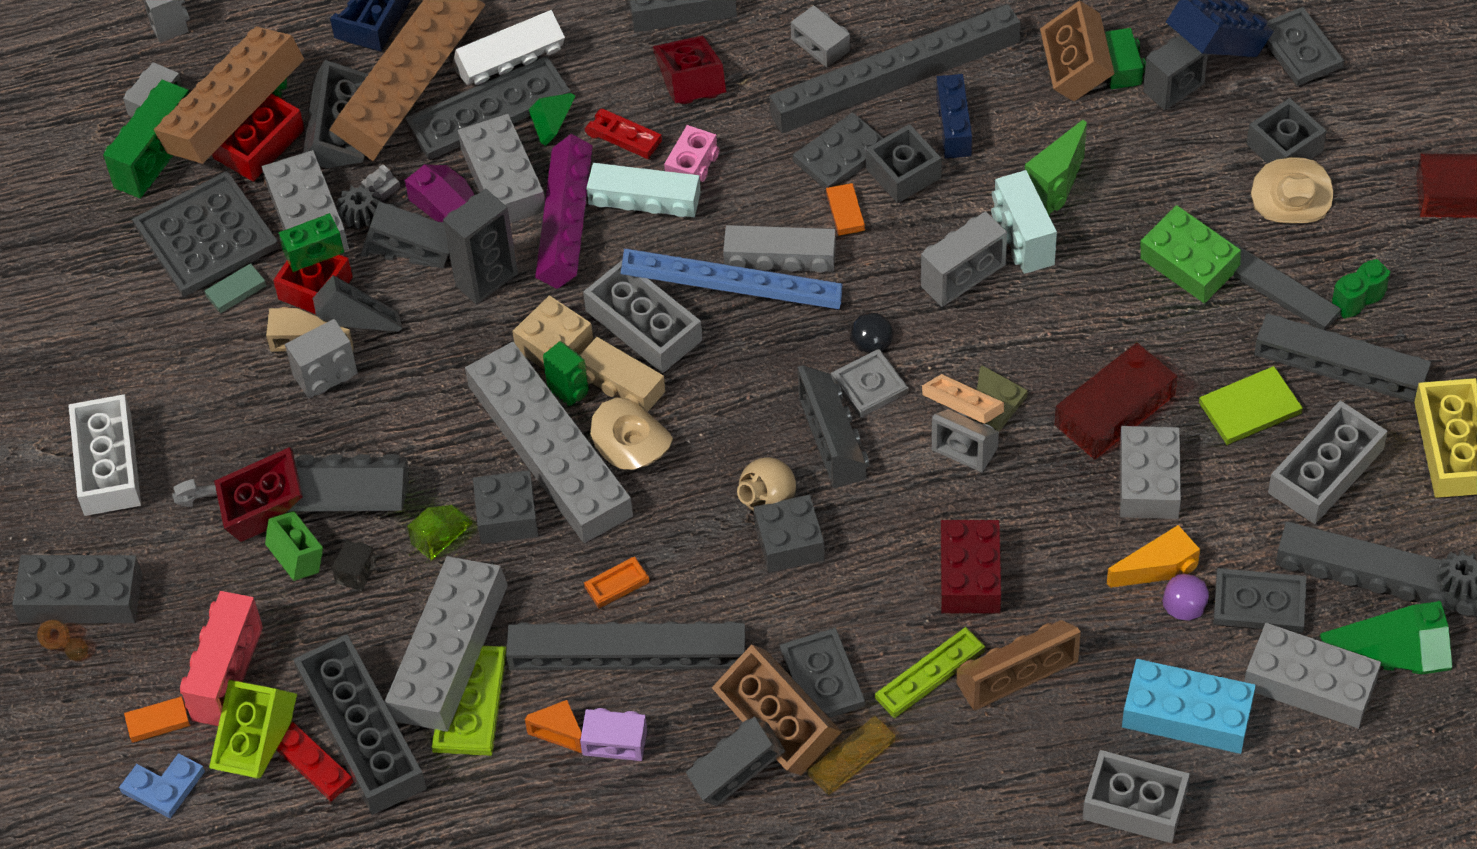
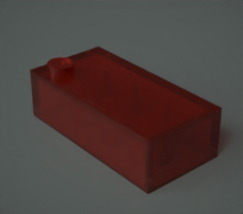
[1416,154,1477,218]
[1054,342,1177,460]

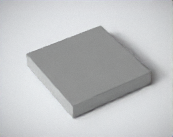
[831,349,908,418]

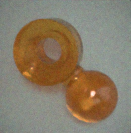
[37,620,88,661]

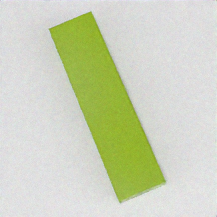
[875,627,985,719]

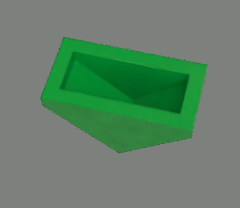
[529,93,575,146]

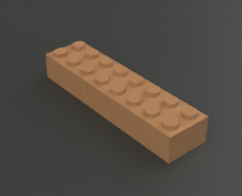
[330,0,485,161]

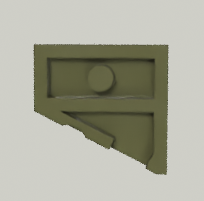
[973,365,1028,432]

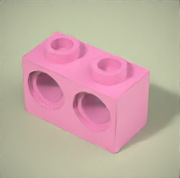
[664,125,720,182]

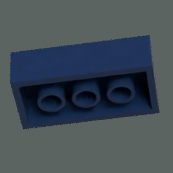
[1166,0,1274,57]

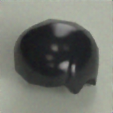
[850,312,894,353]

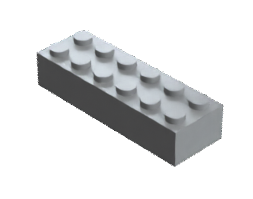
[385,556,508,732]

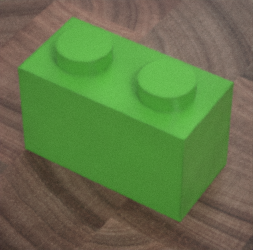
[265,511,323,581]

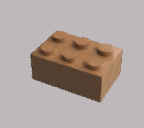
[1040,0,1114,101]

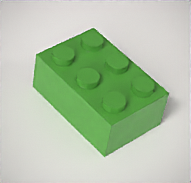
[1140,205,1241,304]

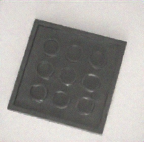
[132,171,279,297]

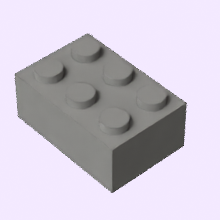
[921,211,1007,307]
[1120,426,1181,519]
[1082,750,1190,843]

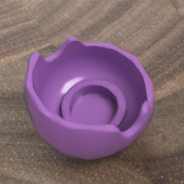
[1162,574,1209,621]

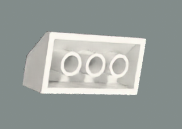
[452,10,565,85]

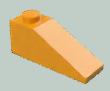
[1107,525,1200,588]

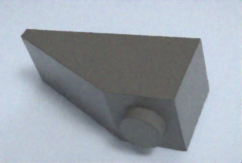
[313,275,402,332]

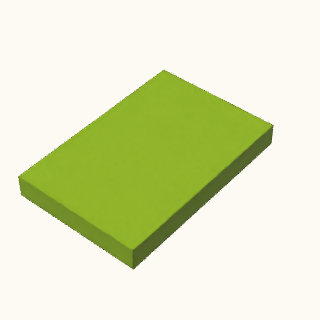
[1199,366,1303,445]

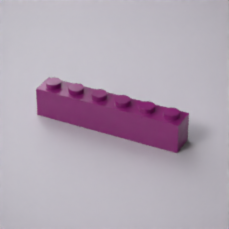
[535,134,593,289]

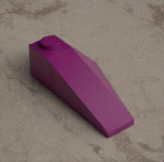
[405,164,475,222]

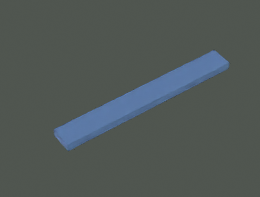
[620,249,842,309]

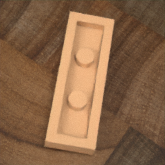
[922,374,1004,424]

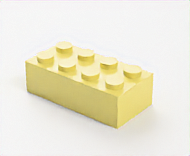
[1414,378,1477,498]

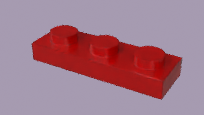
[276,722,353,802]

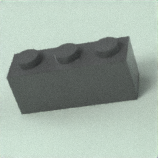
[686,716,785,807]

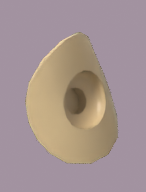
[1251,157,1333,223]
[590,397,673,470]

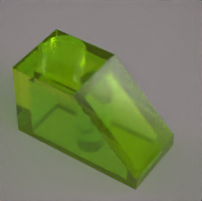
[407,505,472,560]

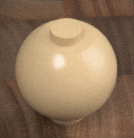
[737,457,796,511]

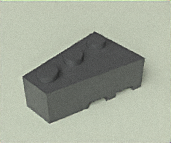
[360,202,449,268]

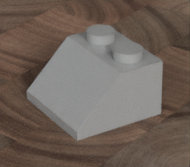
[932,409,999,472]

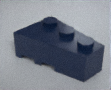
[330,0,411,51]

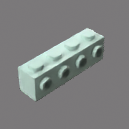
[587,163,701,217]

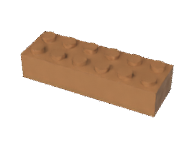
[154,26,304,164]

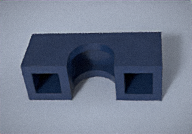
[936,74,972,159]

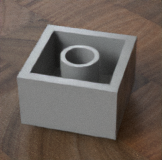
[285,319,358,399]

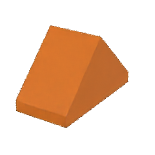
[525,700,582,753]

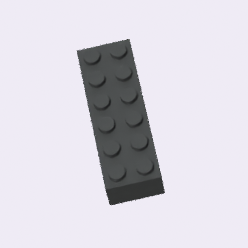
[293,634,427,815]

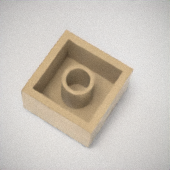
[512,295,593,370]

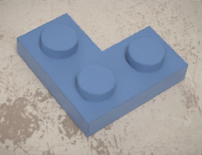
[119,753,205,819]

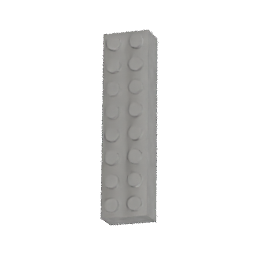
[465,342,633,544]

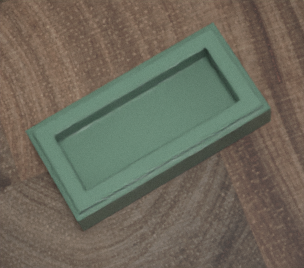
[204,263,266,314]

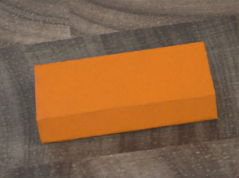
[826,183,865,236]
[584,556,650,609]
[124,696,190,743]

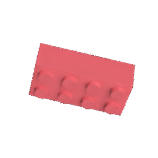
[180,591,263,726]

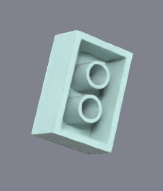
[991,170,1057,274]

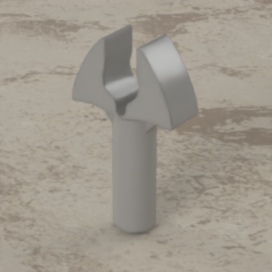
[172,479,217,507]

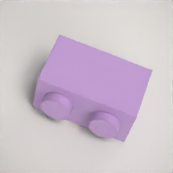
[580,708,647,761]

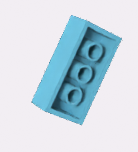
[1122,659,1256,754]

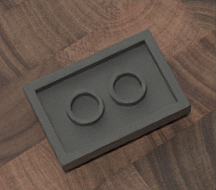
[1266,7,1344,86]
[793,112,884,190]
[1213,568,1306,633]
[780,628,865,718]

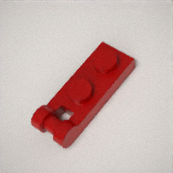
[585,109,662,159]

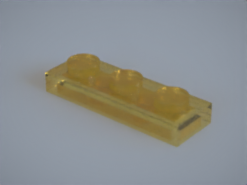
[808,716,895,795]

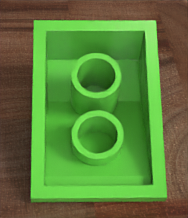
[1025,120,1087,215]

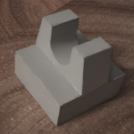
[361,164,400,201]

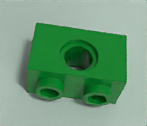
[278,213,344,272]

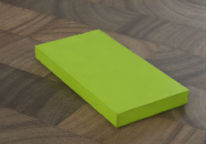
[432,646,507,756]

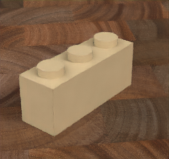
[580,337,666,412]

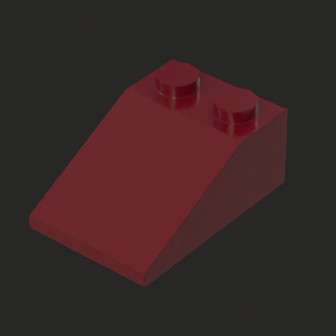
[653,35,726,104]
[214,447,303,542]

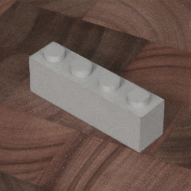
[723,225,836,273]

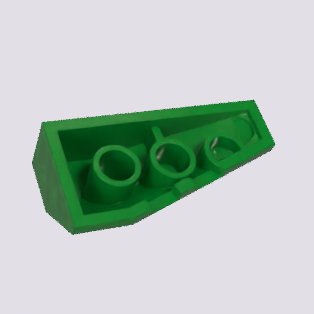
[1320,601,1452,674]

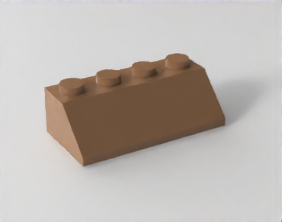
[957,620,1081,711]

